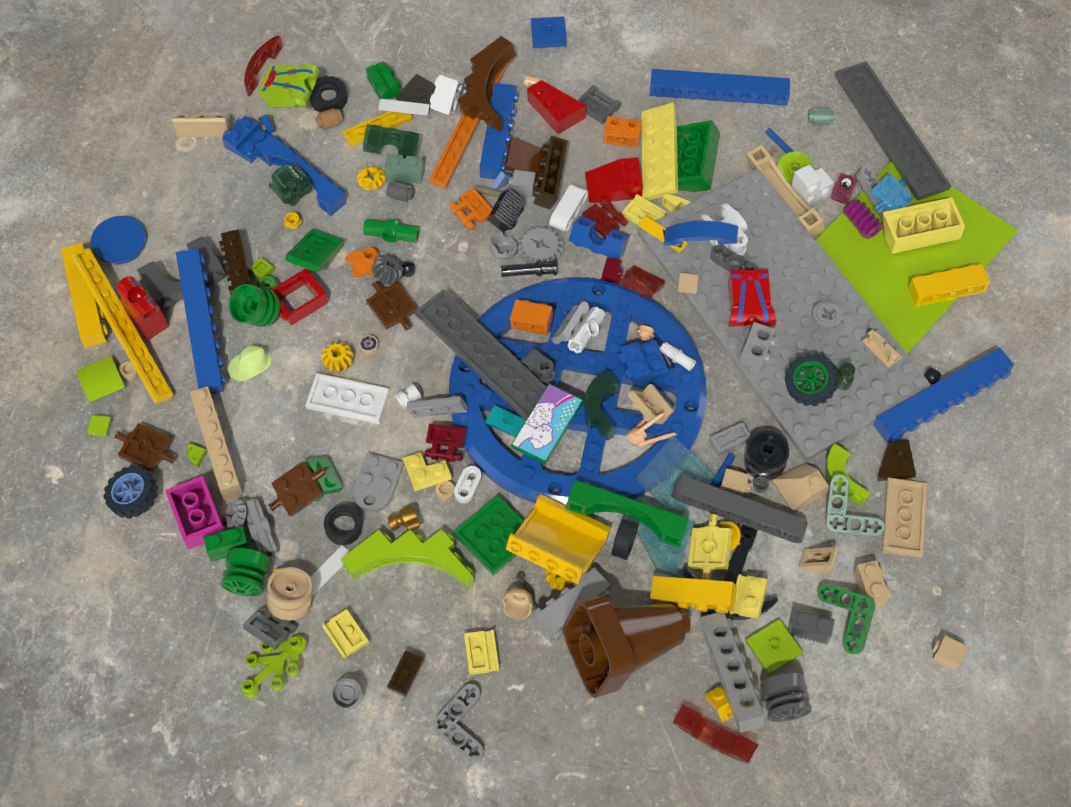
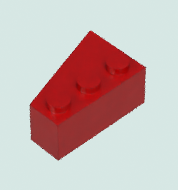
[527,80,586,135]

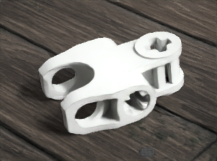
[700,203,748,256]

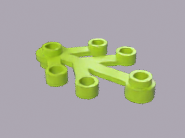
[241,635,306,699]

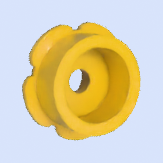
[284,212,302,229]

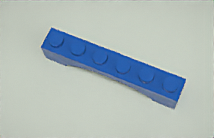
[255,134,346,217]

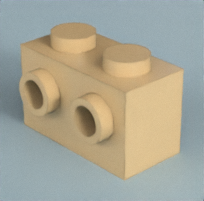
[853,561,891,609]

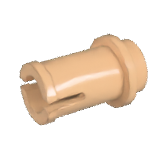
[524,75,546,88]

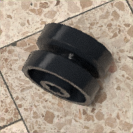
[744,430,790,481]

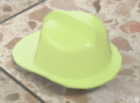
[228,345,272,381]

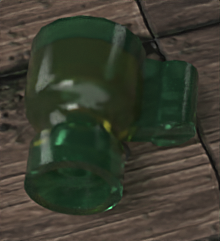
[833,362,855,390]

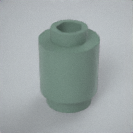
[808,107,834,125]

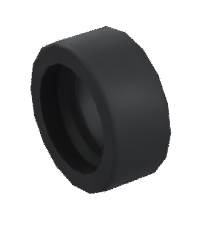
[323,505,363,546]
[611,519,638,560]

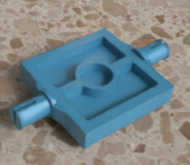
[870,172,914,212]

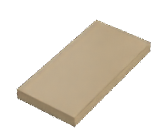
[882,477,927,558]

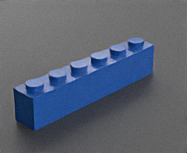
[479,83,518,179]

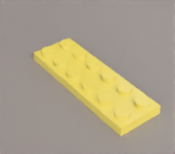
[641,102,678,201]

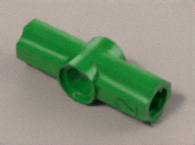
[363,219,420,243]

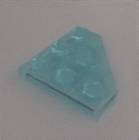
[632,518,695,577]

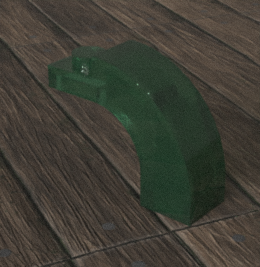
[584,370,619,441]

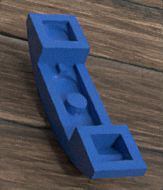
[664,221,739,246]

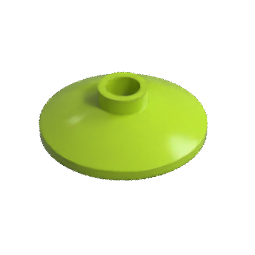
[777,151,813,183]

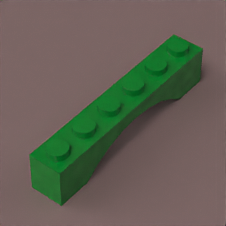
[566,480,689,548]

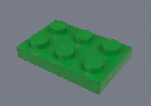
[285,229,344,272]

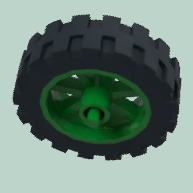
[785,353,838,406]

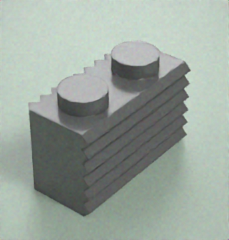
[788,609,835,645]

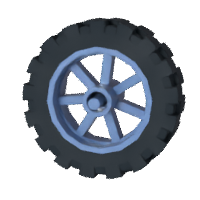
[103,465,158,519]

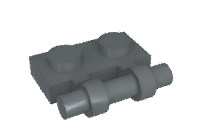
[243,605,297,650]

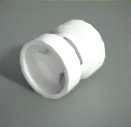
[395,384,422,410]

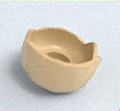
[502,588,533,620]

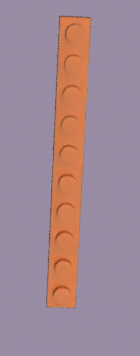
[429,61,510,189]

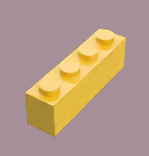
[908,264,990,307]
[650,576,737,613]

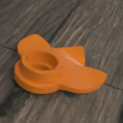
[345,247,379,277]

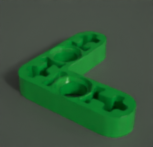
[818,584,876,654]

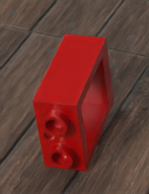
[271,268,328,326]

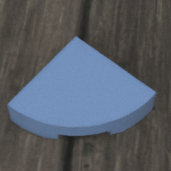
[492,171,513,189]

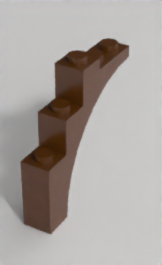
[458,36,516,132]

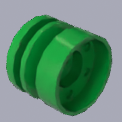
[229,284,280,327]
[220,548,270,597]

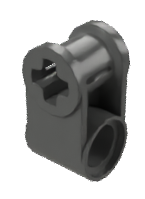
[520,349,555,384]

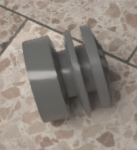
[760,673,812,722]

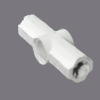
[567,307,606,353]

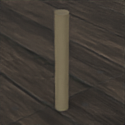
[474,185,527,204]

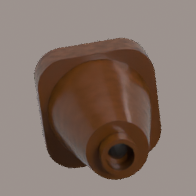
[564,595,691,698]

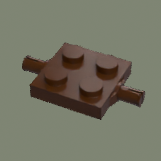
[366,281,417,331]
[114,423,176,473]
[268,461,327,516]

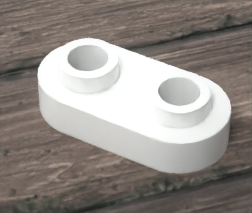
[454,466,482,503]

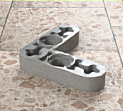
[433,684,484,763]

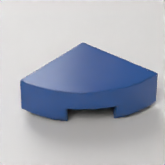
[258,114,275,133]

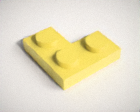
[402,452,452,491]

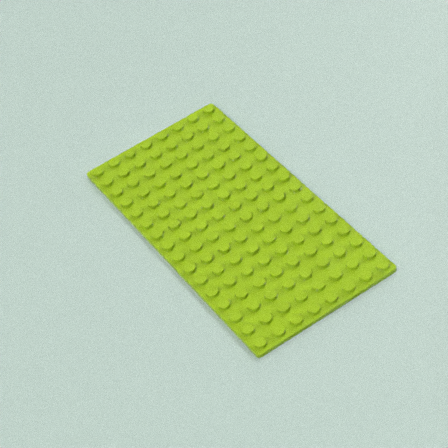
[816,161,1017,355]

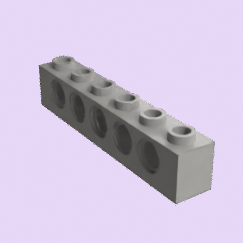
[700,613,767,733]

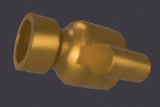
[387,505,420,531]

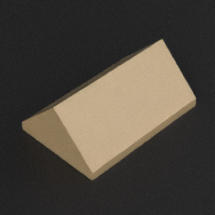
[172,114,232,137]

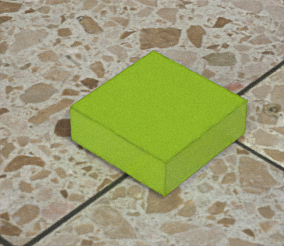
[248,257,275,280]
[87,415,112,437]

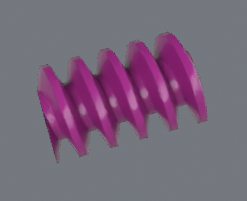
[844,200,884,239]

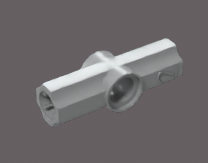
[245,499,278,558]

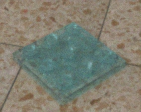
[635,436,715,515]

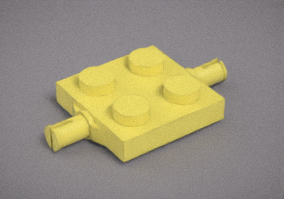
[688,514,733,580]

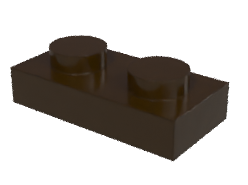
[387,650,424,697]

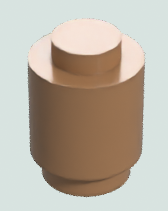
[315,108,343,130]

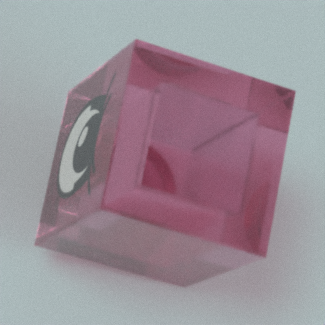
[830,173,858,205]

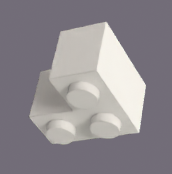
[430,73,467,115]
[791,164,834,206]

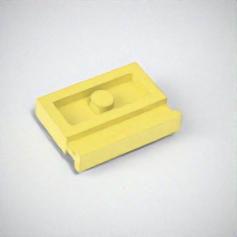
[622,194,667,224]
[729,574,768,619]
[322,609,369,660]
[464,629,499,675]

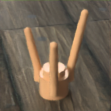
[626,413,676,448]

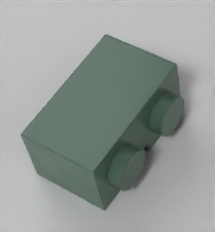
[384,154,424,184]

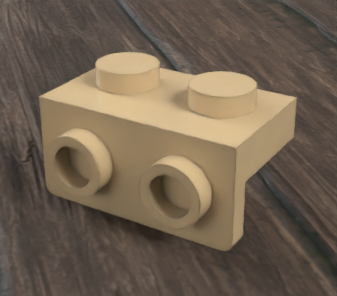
[627,384,674,424]

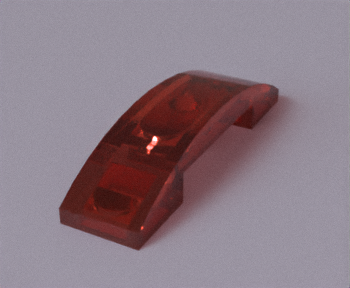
[244,35,283,97]
[673,704,759,764]

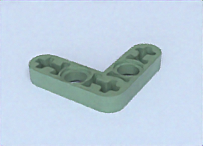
[826,474,885,536]

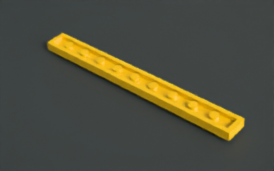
[71,248,173,404]

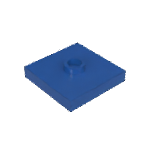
[531,16,567,48]

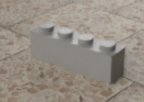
[533,568,611,643]

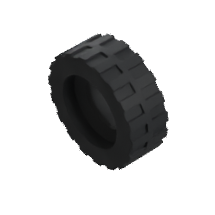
[309,76,348,113]

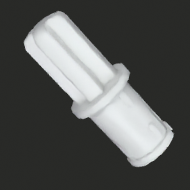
[660,342,696,371]

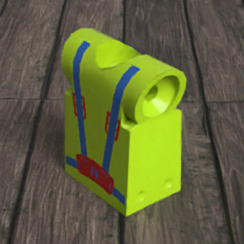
[258,64,320,108]

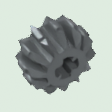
[371,254,404,285]

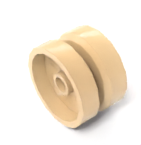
[267,567,313,621]

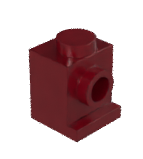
[601,258,624,284]

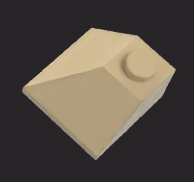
[772,463,829,513]

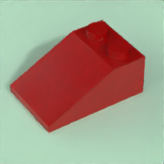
[585,157,643,203]

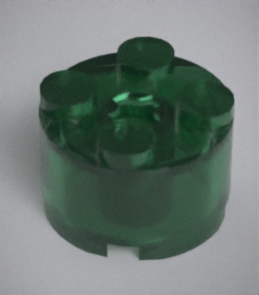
[269,163,312,206]

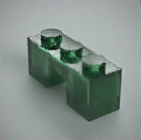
[363,124,419,158]

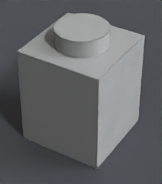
[509,170,536,197]

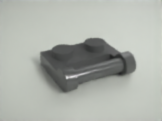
[578,85,622,124]

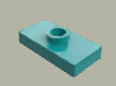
[485,405,525,437]

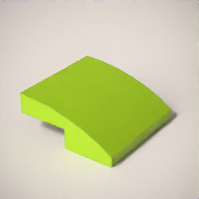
[76,356,125,403]

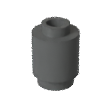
[386,181,414,202]

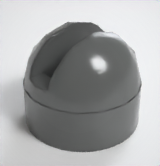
[753,476,769,493]

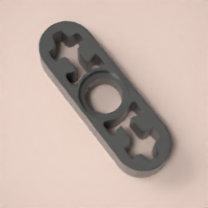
[710,245,759,272]

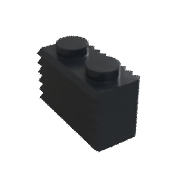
[487,188,525,232]

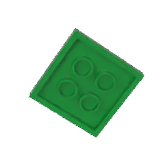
[453,495,524,576]

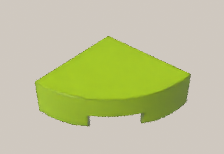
[187,443,207,468]

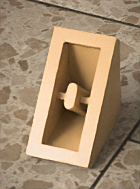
[799,547,838,577]

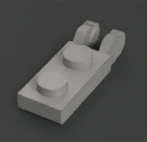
[552,301,589,345]

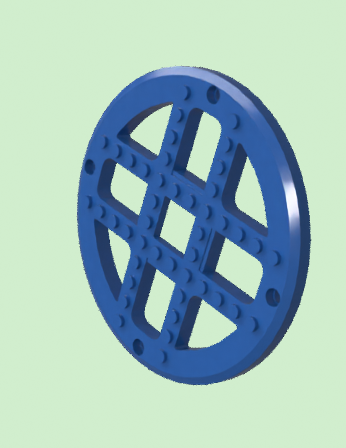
[449,278,707,506]

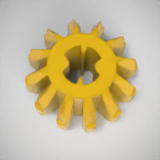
[321,341,353,373]

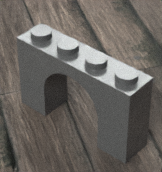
[137,236,226,310]

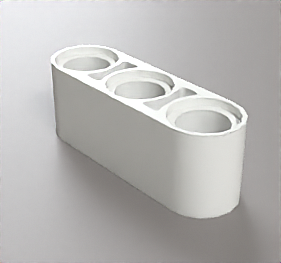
[549,184,588,232]

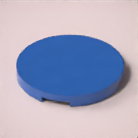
[91,216,147,265]

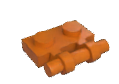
[449,188,492,230]

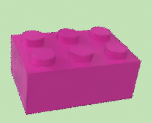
[165,476,225,550]

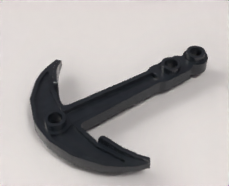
[683,525,778,620]

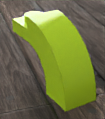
[825,443,870,507]

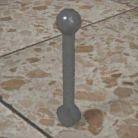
[516,572,537,611]

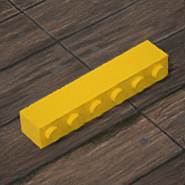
[61,243,108,348]

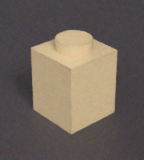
[721,468,751,497]
[932,636,968,671]

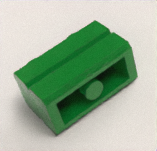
[366,61,401,100]
[203,526,250,562]

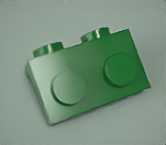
[306,456,343,501]

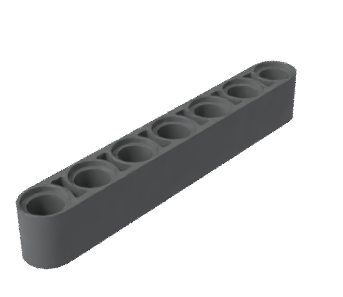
[671,476,808,543]

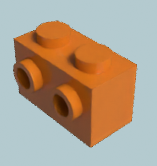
[603,116,642,148]
[510,300,553,335]

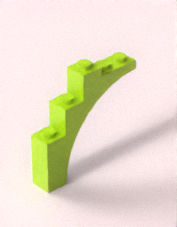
[341,529,474,589]

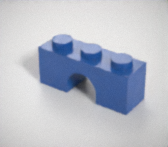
[569,216,630,259]

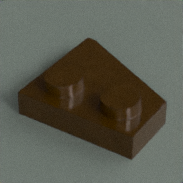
[877,440,916,481]

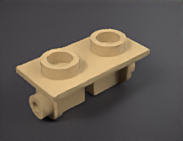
[862,329,902,368]

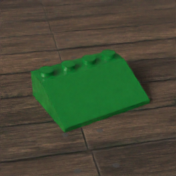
[677,120,720,192]

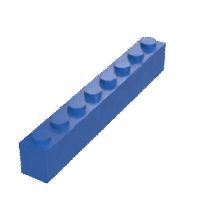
[650,69,790,106]
[176,248,226,394]
[873,347,1014,443]

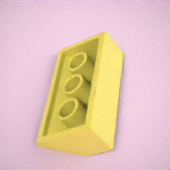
[882,197,965,254]

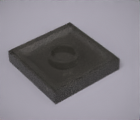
[396,74,436,116]

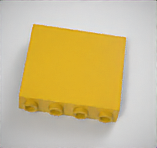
[506,494,611,585]

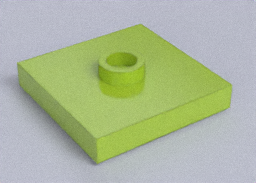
[745,619,803,675]

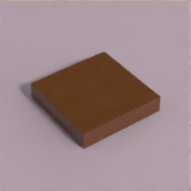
[504,137,543,174]

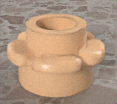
[636,325,654,341]

